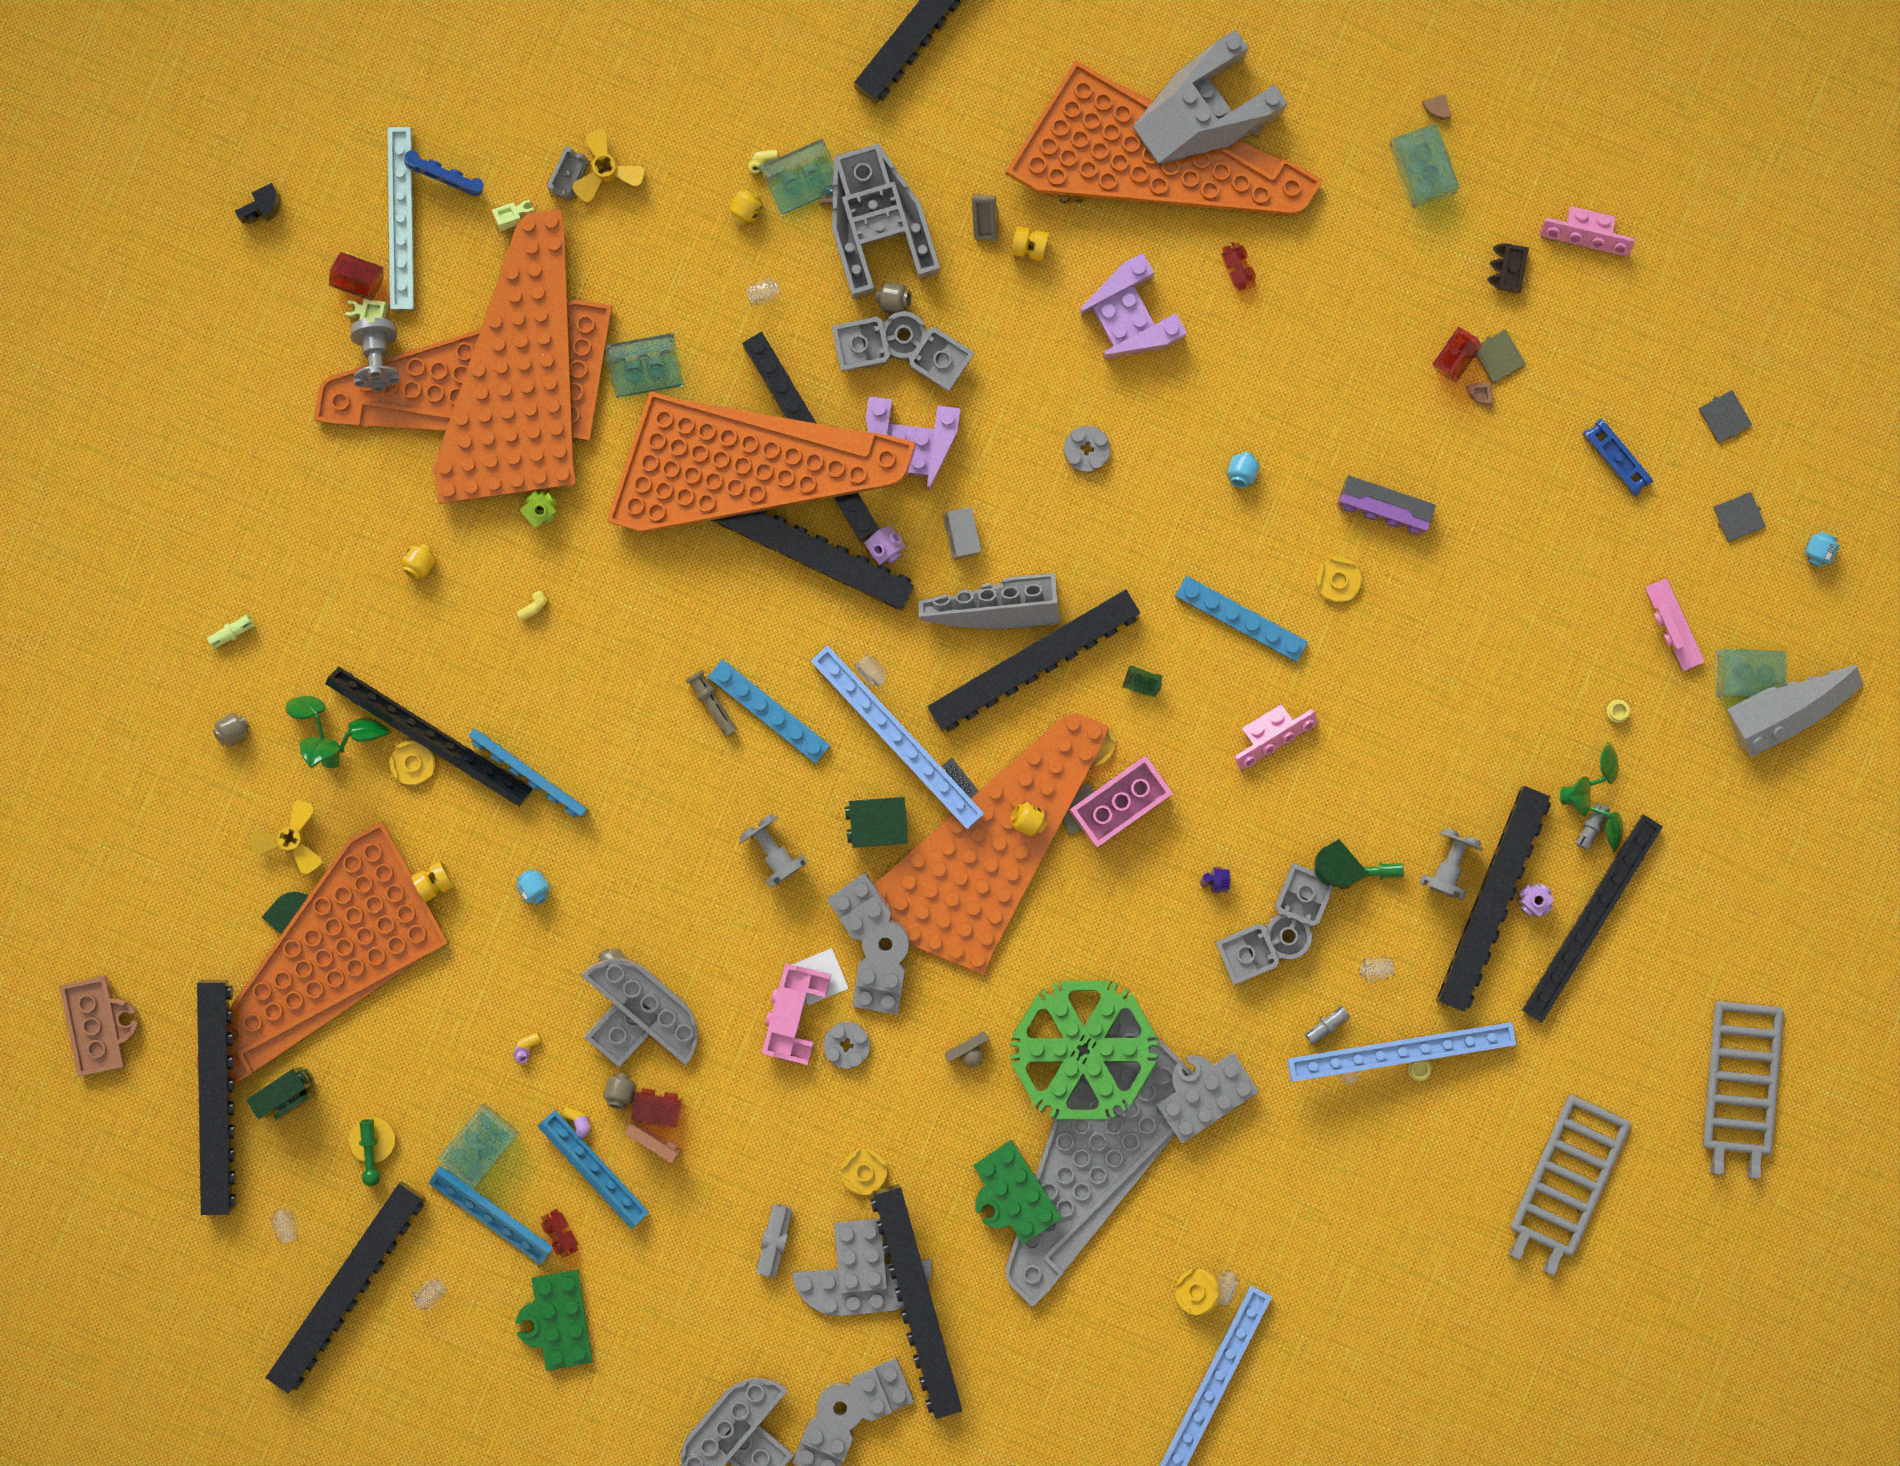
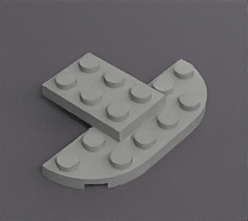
[581,958,697,1067]
[792,1218,931,1316]
[680,1378,794,1466]

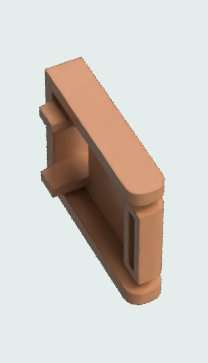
[626,1122,681,1164]

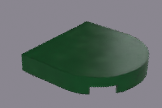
[1314,839,1369,890]
[262,892,308,934]

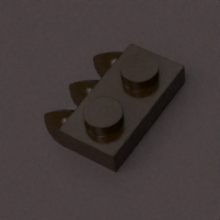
[1487,243,1529,294]

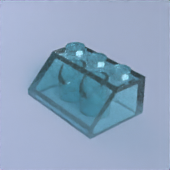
[760,139,834,215]
[606,333,684,398]

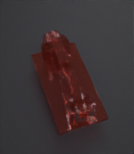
[1222,242,1256,291]
[541,1209,579,1258]

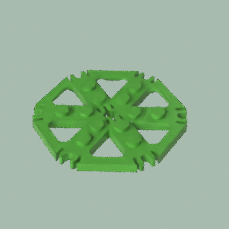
[1010,981,1159,1121]

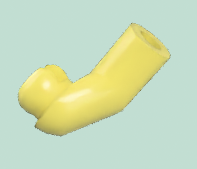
[748,150,779,174]
[517,591,547,621]

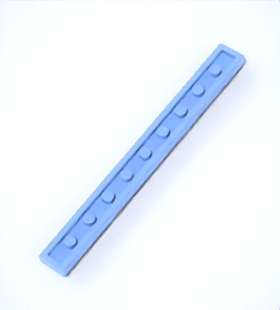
[811,645,984,830]
[1287,1022,1516,1082]
[1159,1285,1272,1466]

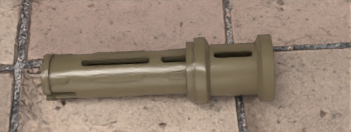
[686,670,738,737]

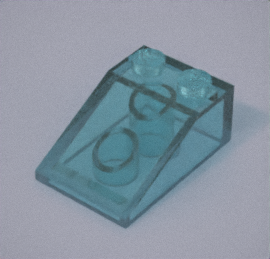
[1716,649,1786,697]

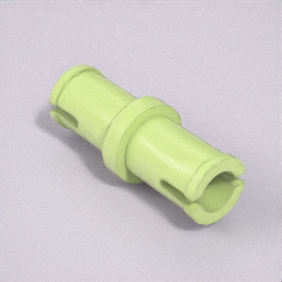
[207,614,255,650]

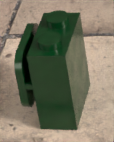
[845,797,908,848]
[246,1066,315,1120]

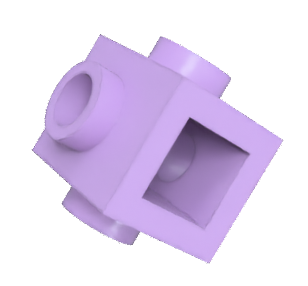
[864,526,906,565]
[1517,884,1554,917]

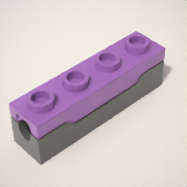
[1337,475,1436,535]

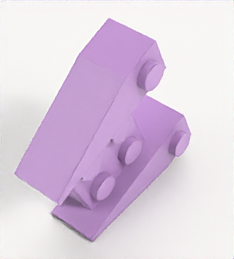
[1080,253,1187,359]
[866,396,960,490]

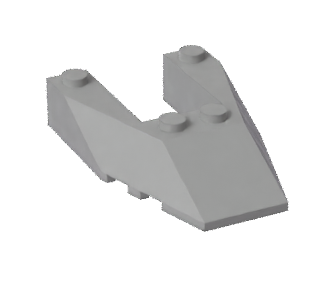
[1132,30,1288,165]
[832,144,940,299]

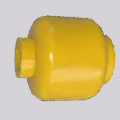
[729,188,763,225]
[401,544,435,580]
[1011,802,1047,837]

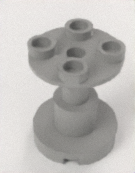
[351,318,400,392]
[739,814,808,888]
[1420,828,1483,900]

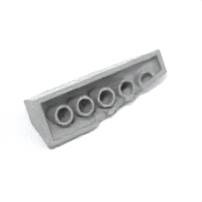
[918,573,1060,629]
[1726,665,1863,757]

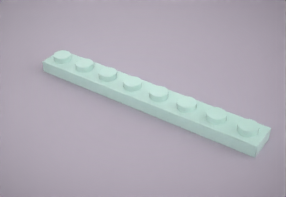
[388,127,415,311]

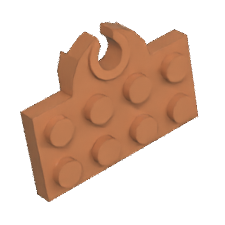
[59,976,139,1077]

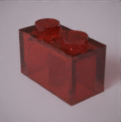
[329,252,383,301]
[1432,326,1482,383]
[631,1088,683,1128]

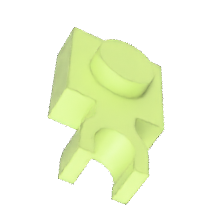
[492,200,535,231]
[345,299,388,323]

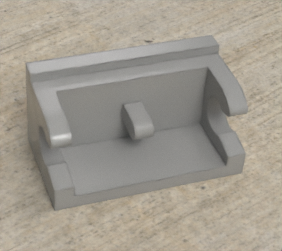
[547,146,589,202]
[943,507,981,560]

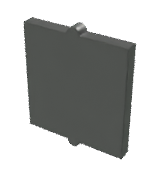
[1699,390,1752,444]
[1713,492,1766,542]

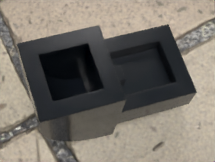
[235,183,281,224]

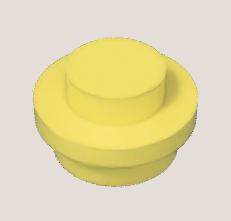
[1606,700,1630,723]
[1408,1060,1431,1081]

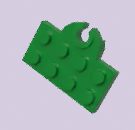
[973,1140,1063,1244]
[515,1269,593,1371]

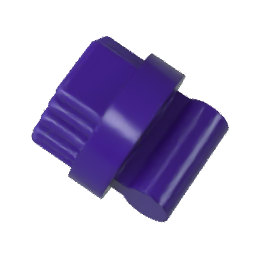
[1200,867,1231,893]

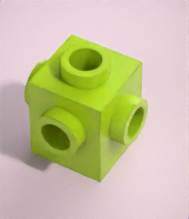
[520,490,558,528]

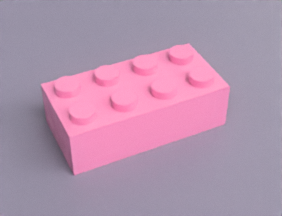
[1068,756,1173,848]

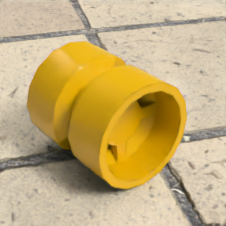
[1011,226,1049,262]
[412,861,455,902]

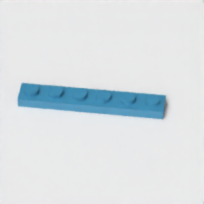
[1175,576,1308,662]
[708,659,830,763]
[468,728,589,818]
[537,1110,649,1229]
[428,1166,553,1265]

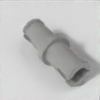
[1575,803,1610,851]
[1305,1006,1350,1045]

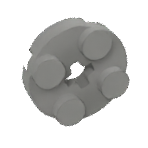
[1064,426,1110,473]
[824,1022,870,1068]

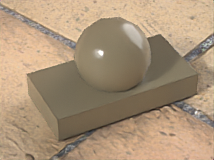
[972,194,999,241]
[945,1031,989,1068]

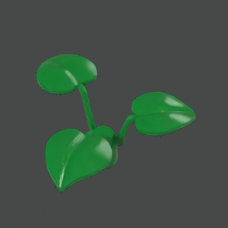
[286,696,390,768]
[1560,742,1623,852]

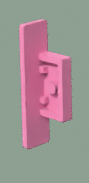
[1540,206,1635,256]
[1645,579,1704,671]
[1234,705,1319,770]

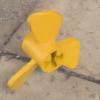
[572,129,645,203]
[250,800,322,874]

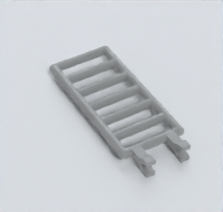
[1703,1001,1784,1178]
[1508,1095,1631,1275]

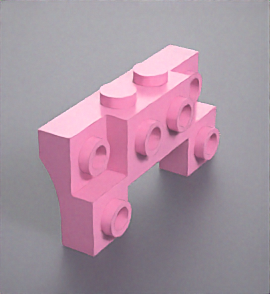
[762,963,832,1065]

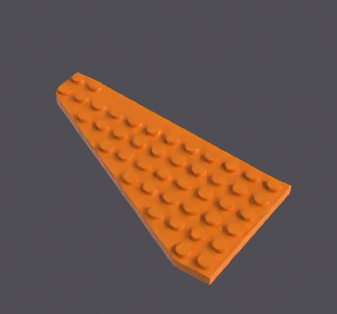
[1005,60,1323,215]
[434,209,577,504]
[314,299,613,442]
[607,391,917,533]
[874,714,1109,974]
[197,821,449,1085]

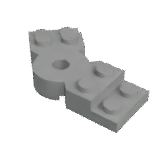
[832,311,974,392]
[1215,863,1334,985]
[827,872,910,1015]
[792,1357,914,1466]

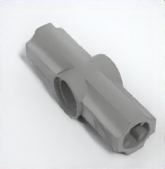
[756,1204,793,1277]

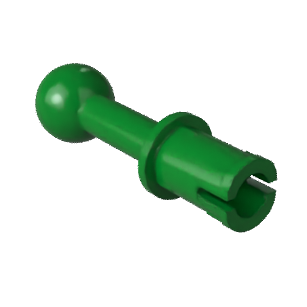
[1364,862,1404,880]
[359,1119,380,1187]

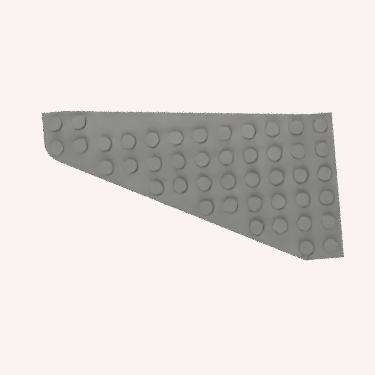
[1006,1009,1193,1307]

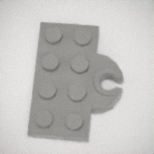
[1156,1052,1259,1143]

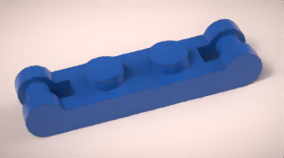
[404,150,484,196]
[1582,419,1653,497]

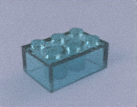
[1390,123,1460,208]
[437,1104,520,1189]

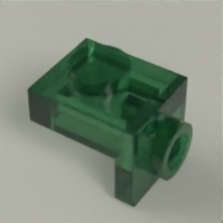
[1122,666,1163,697]

